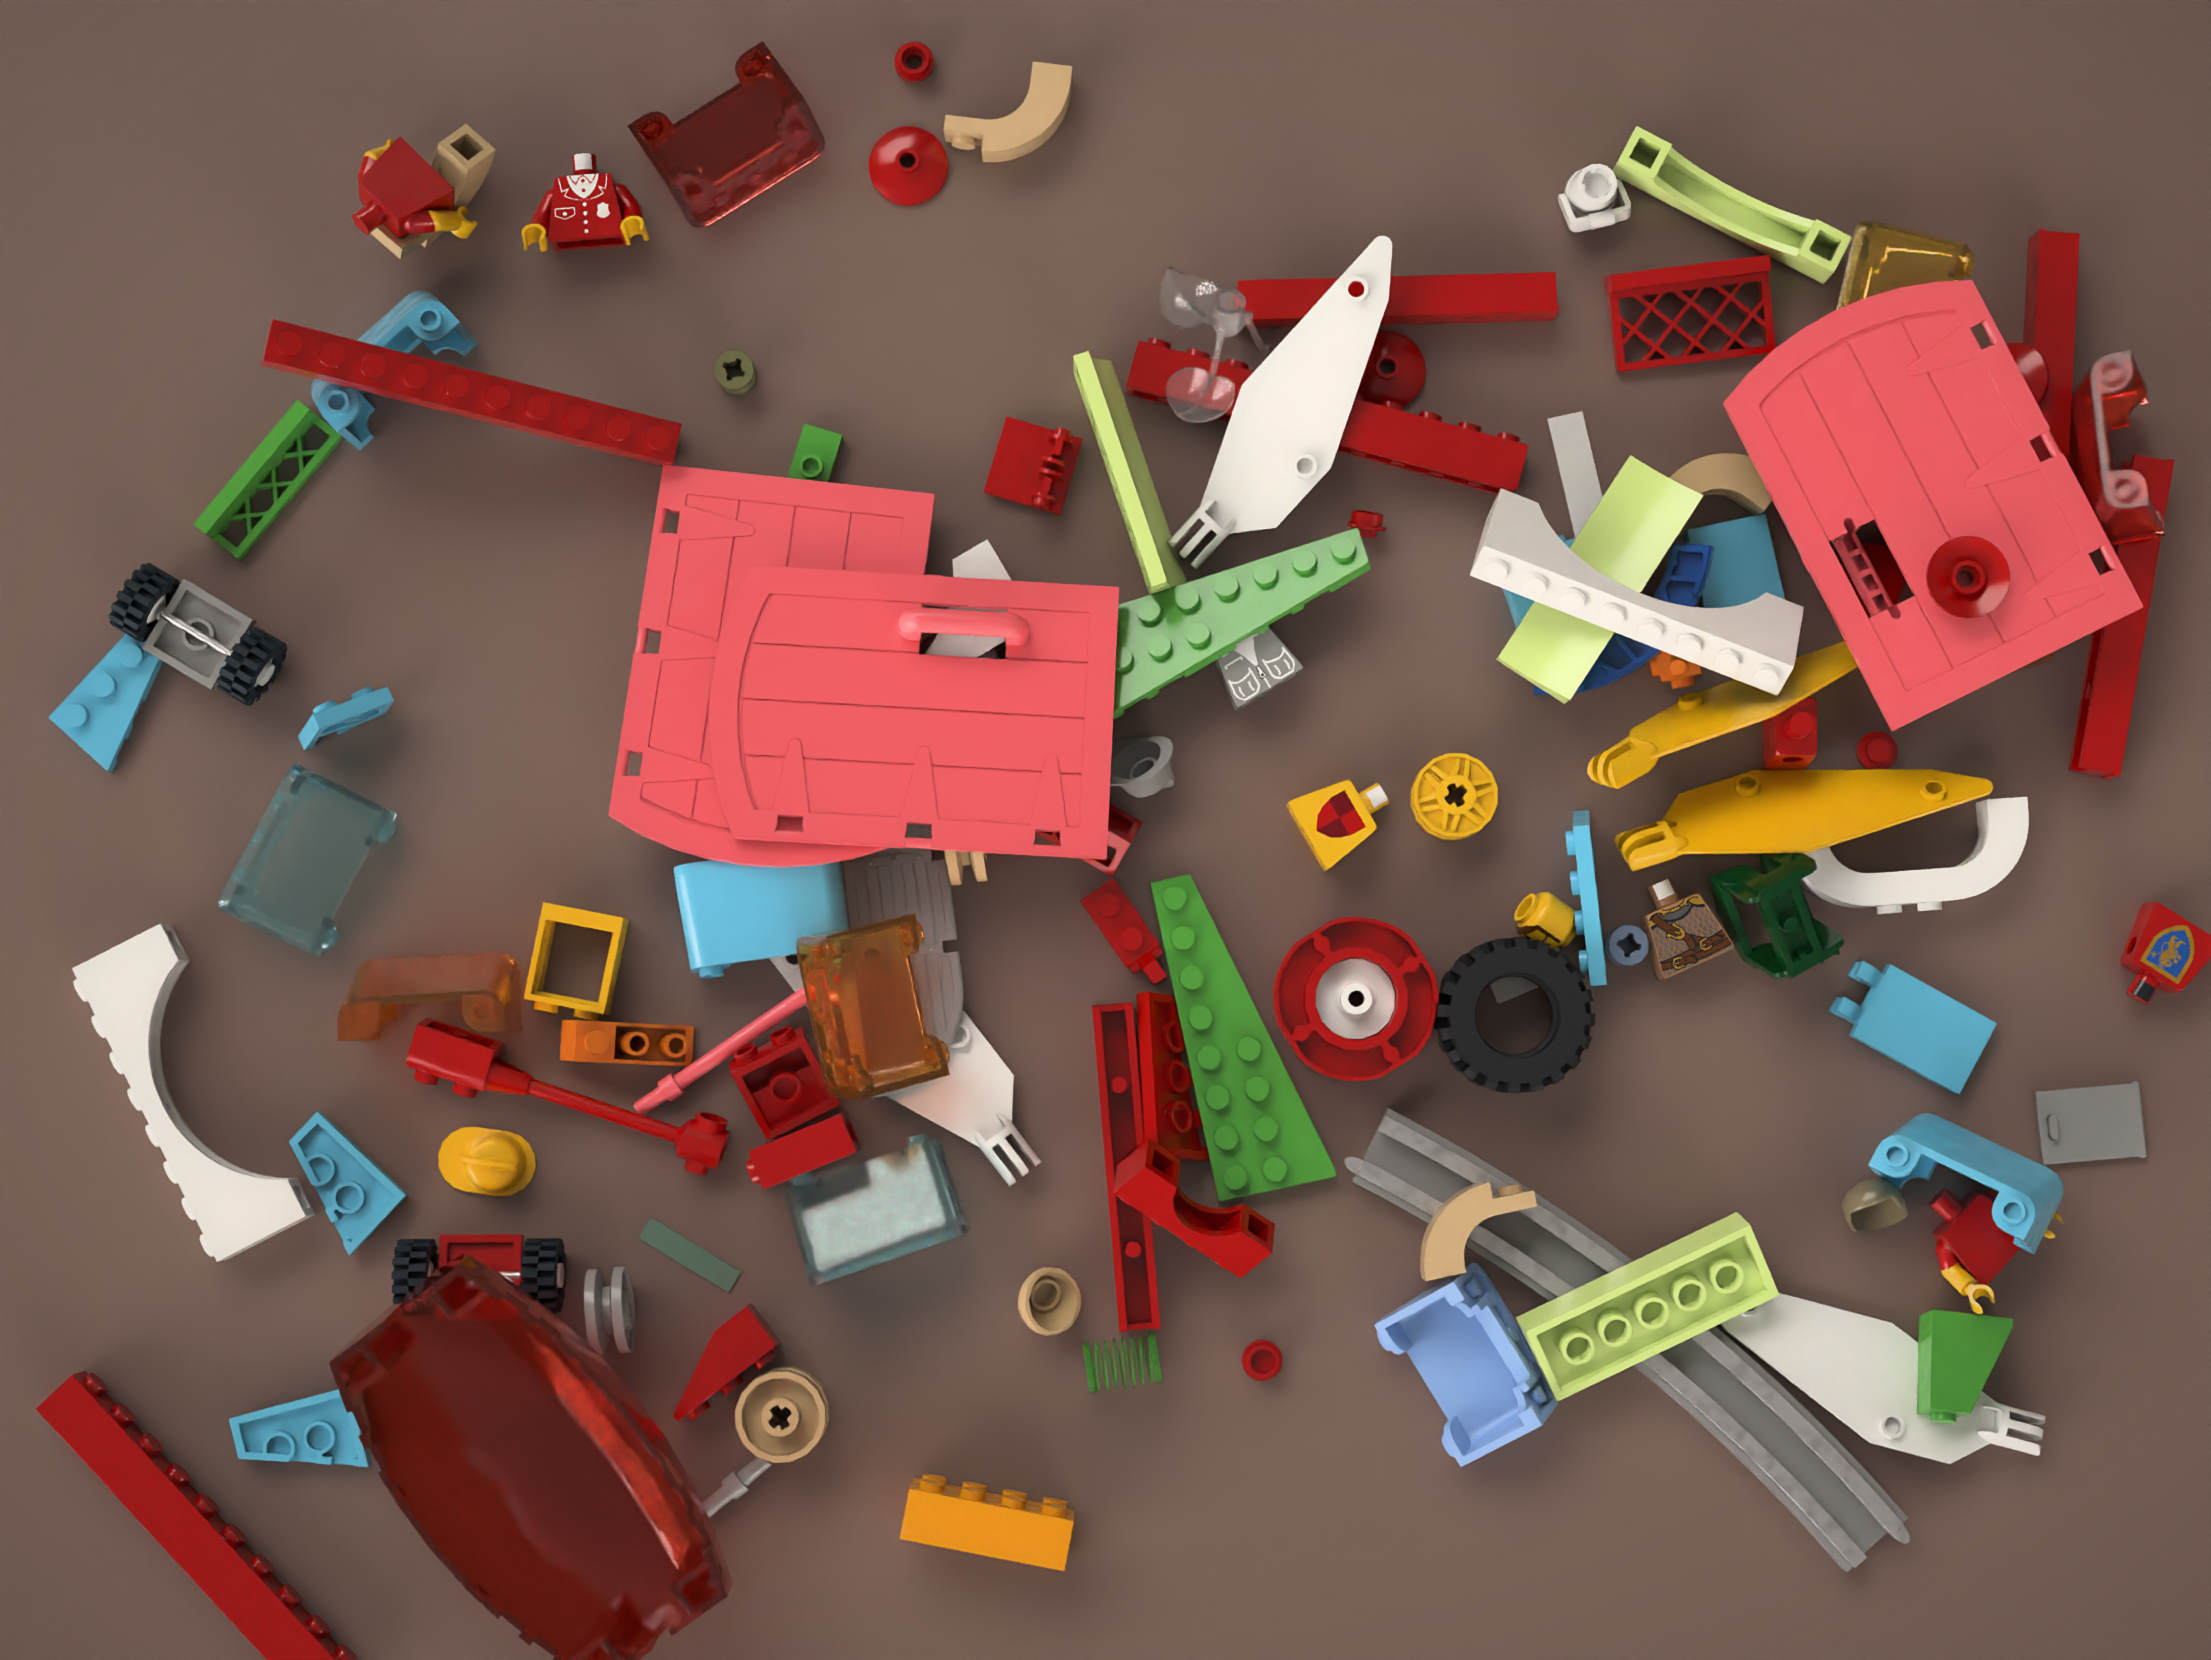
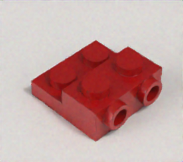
[729,1025,840,1141]

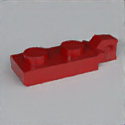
[1080,878,1167,986]

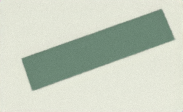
[638,1217,741,1293]

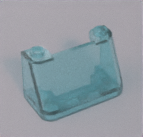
[218,764,397,957]
[783,1132,970,1286]

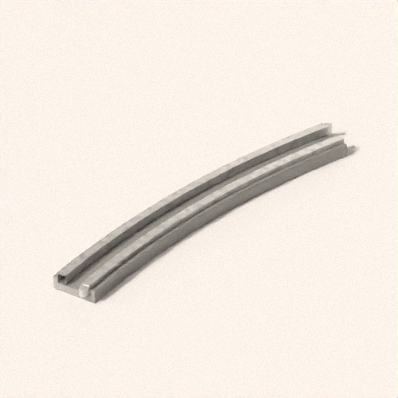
[1344,1108,1910,1572]

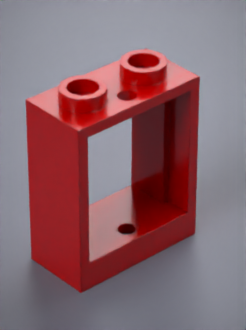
[745,1112,862,1190]

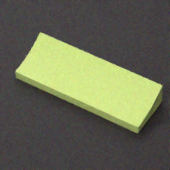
[1073,351,1187,595]
[1496,455,1704,704]
[1515,1212,1780,1402]

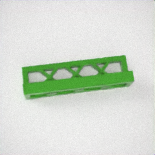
[193,400,344,561]

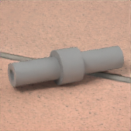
[699,1457,772,1518]

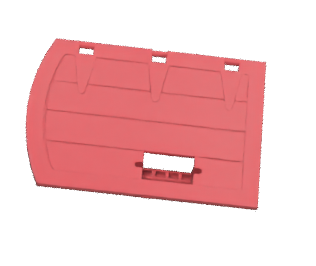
[1723,280,2144,731]
[608,464,936,868]
[708,565,1119,860]

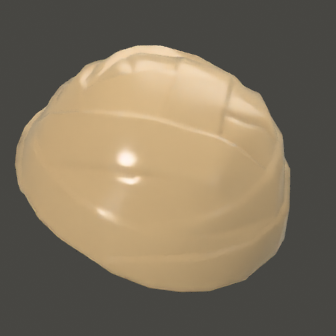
[1018,1267,1081,1336]

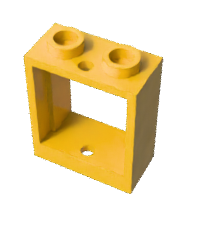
[523,902,629,1021]

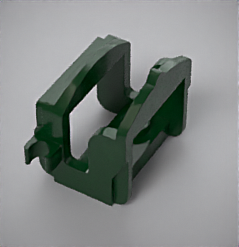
[1710,853,1844,979]

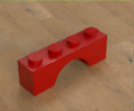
[1113,1139,1275,1279]

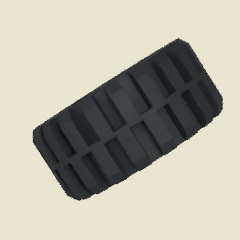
[1434,937,1595,1094]

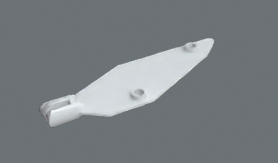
[1167,236,1392,570]
[769,952,1042,1187]
[1721,1293,2046,1464]

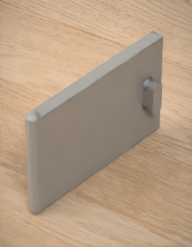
[2033,1081,2147,1165]

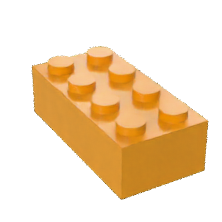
[900,1473,1074,1571]

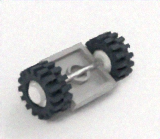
[109,563,287,706]

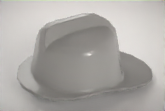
[1110,736,1175,798]

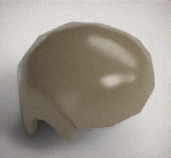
[1841,1178,1908,1232]

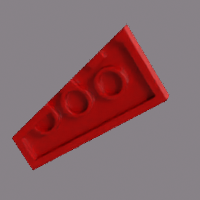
[1136,991,1210,1163]

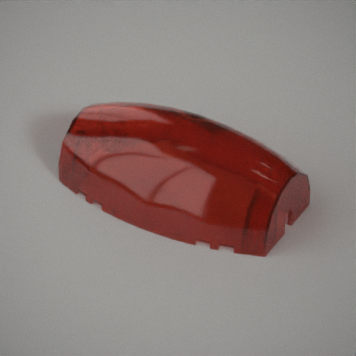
[329,1252,733,1660]

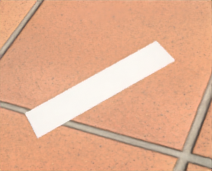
[1547,411,1602,538]

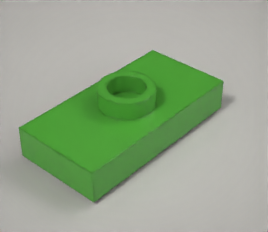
[787,423,844,482]

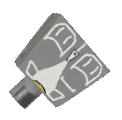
[1214,629,1303,712]

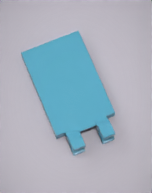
[1684,514,1785,608]
[1828,961,1997,1095]

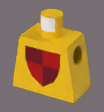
[1286,779,1389,871]

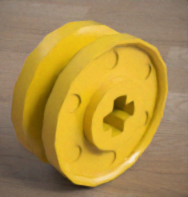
[1410,753,1498,841]

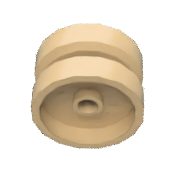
[735,1366,830,1463]

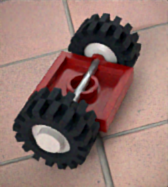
[391,1234,566,1319]

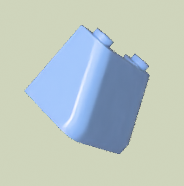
[1374,1263,1559,1467]

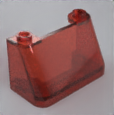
[627,41,825,228]
[2069,350,2165,545]

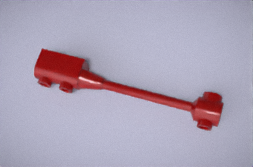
[406,1017,730,1175]

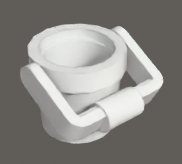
[1558,164,1631,232]

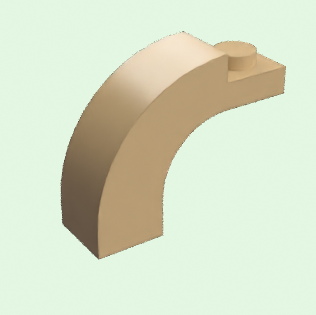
[943,61,1073,162]
[371,124,496,259]
[1669,453,1772,516]

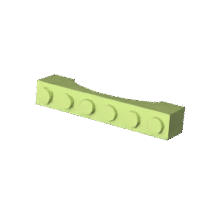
[1612,126,1852,284]

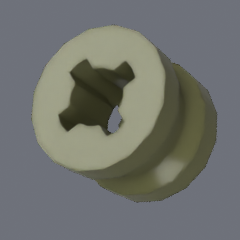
[714,350,757,396]

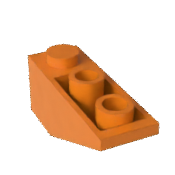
[560,1020,694,1066]

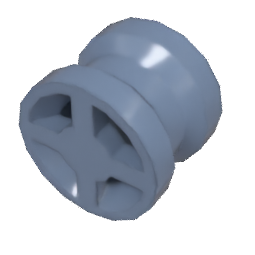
[1604,925,1649,966]

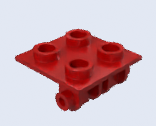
[983,416,1083,515]

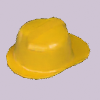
[438,1127,536,1196]

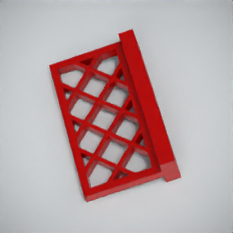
[1603,255,1776,373]

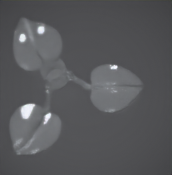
[1159,267,1294,423]

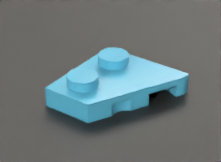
[298,687,394,751]

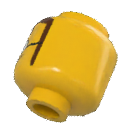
[1514,892,1576,950]

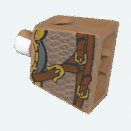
[1640,878,1735,980]

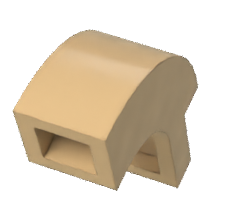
[1420,1181,1537,1281]

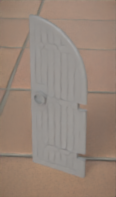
[842,824,964,1099]

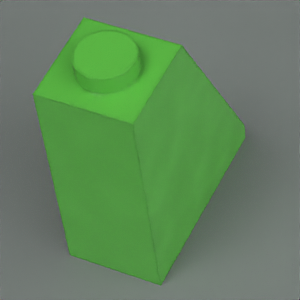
[1917,1309,2013,1424]

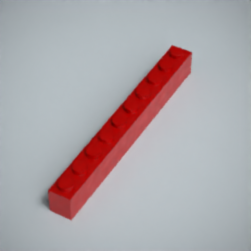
[261,319,682,467]
[1125,338,1529,495]
[36,1371,358,1660]

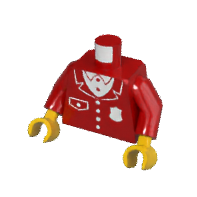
[521,153,649,252]

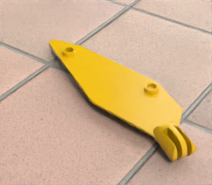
[1587,641,1858,789]
[1614,769,1993,871]

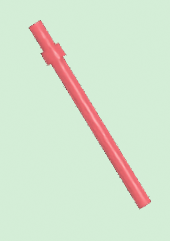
[633,966,843,1116]

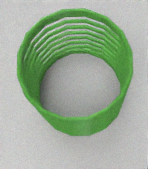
[1083,1332,1162,1393]

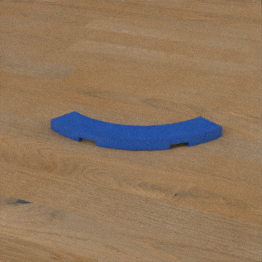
[1534,543,1714,696]

